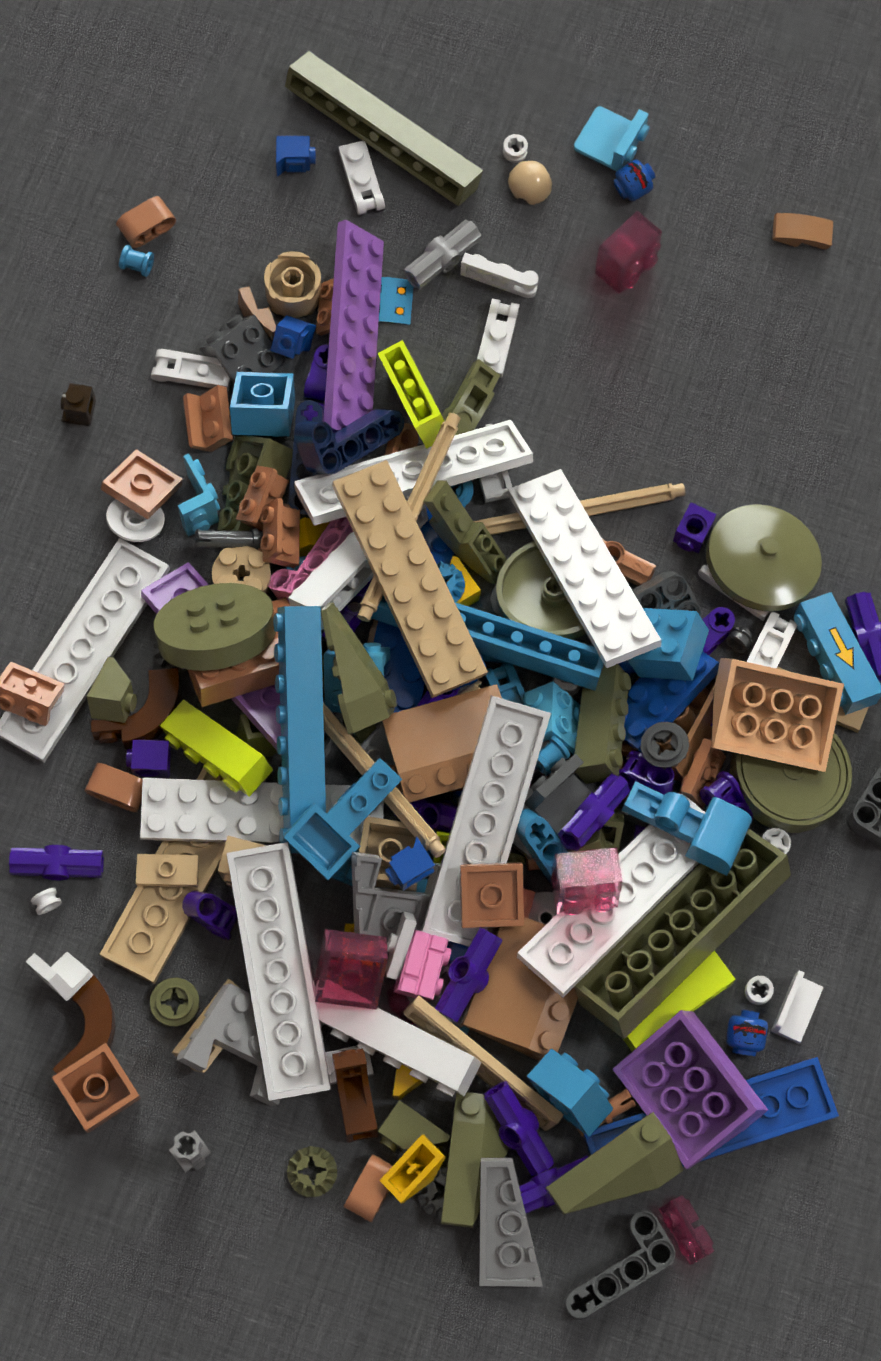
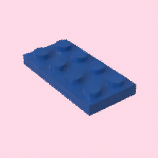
[624,651,719,753]

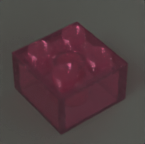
[595,211,662,294]
[551,847,623,915]
[314,929,388,1010]

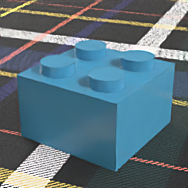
[230,372,295,437]
[628,608,709,681]
[527,1048,613,1137]

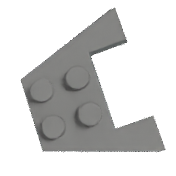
[351,852,441,950]
[177,983,280,1107]

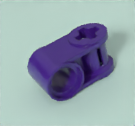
[304,344,329,401]
[702,607,735,655]
[619,751,674,795]
[700,771,753,818]
[182,891,238,941]

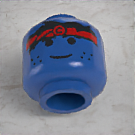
[613,159,656,201]
[726,1010,768,1056]

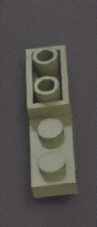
[442,359,500,435]
[423,480,507,584]

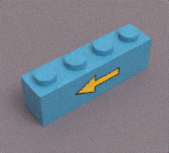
[794,592,881,715]

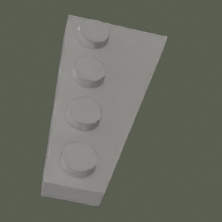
[479,1158,543,1287]

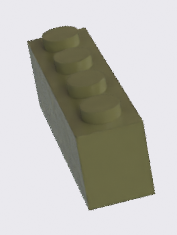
[574,664,631,784]

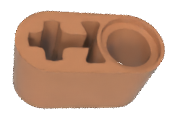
[116,196,176,248]
[85,763,142,812]
[344,1154,393,1223]

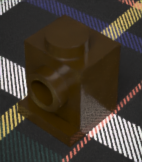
[61,383,96,426]

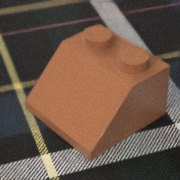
[52,1043,141,1133]

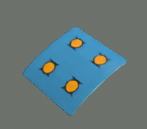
[379,277,414,325]

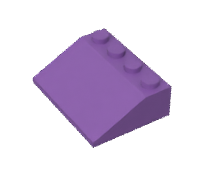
[613,1010,768,1169]

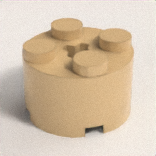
[264,251,321,318]
[212,546,271,596]

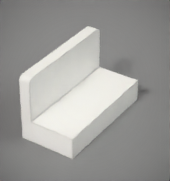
[25,952,93,1001]
[771,970,823,1044]

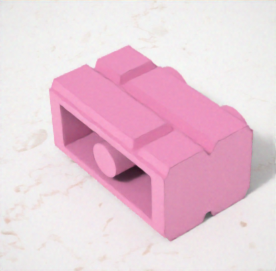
[393,930,451,1002]

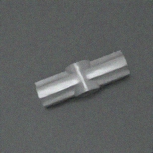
[404,219,482,289]
[169,1130,211,1173]

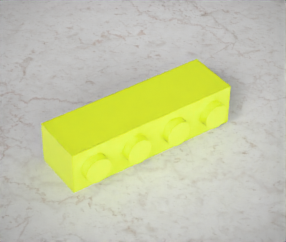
[378,340,445,449]
[160,700,273,797]
[622,951,736,1052]

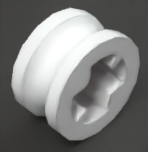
[503,134,528,163]
[31,888,62,915]
[744,975,774,1005]

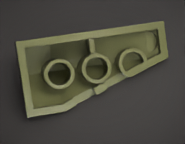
[217,435,293,531]
[321,602,397,734]
[441,1092,510,1228]
[545,1112,684,1215]

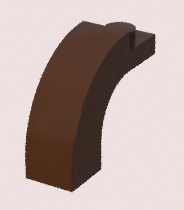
[91,668,181,749]
[53,975,115,1074]
[332,1048,378,1143]

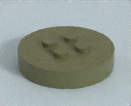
[153,583,276,671]
[730,733,852,833]

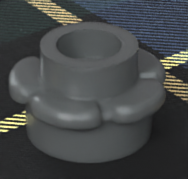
[726,627,754,654]

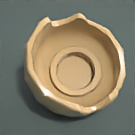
[508,161,552,205]

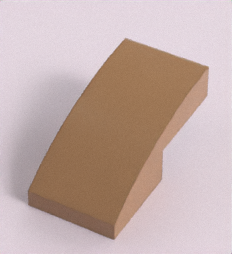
[772,213,833,250]
[238,286,276,342]

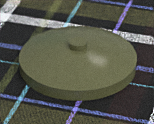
[706,504,822,611]
[496,541,587,640]

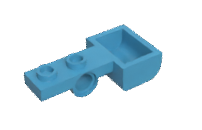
[282,758,402,880]
[622,781,752,876]

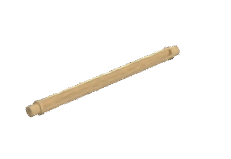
[357,413,461,622]
[473,483,685,535]
[323,702,446,858]

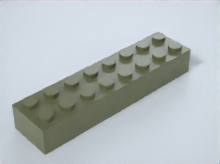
[574,829,791,1039]

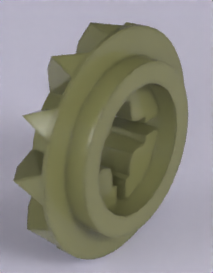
[150,977,200,1028]
[287,1146,337,1197]

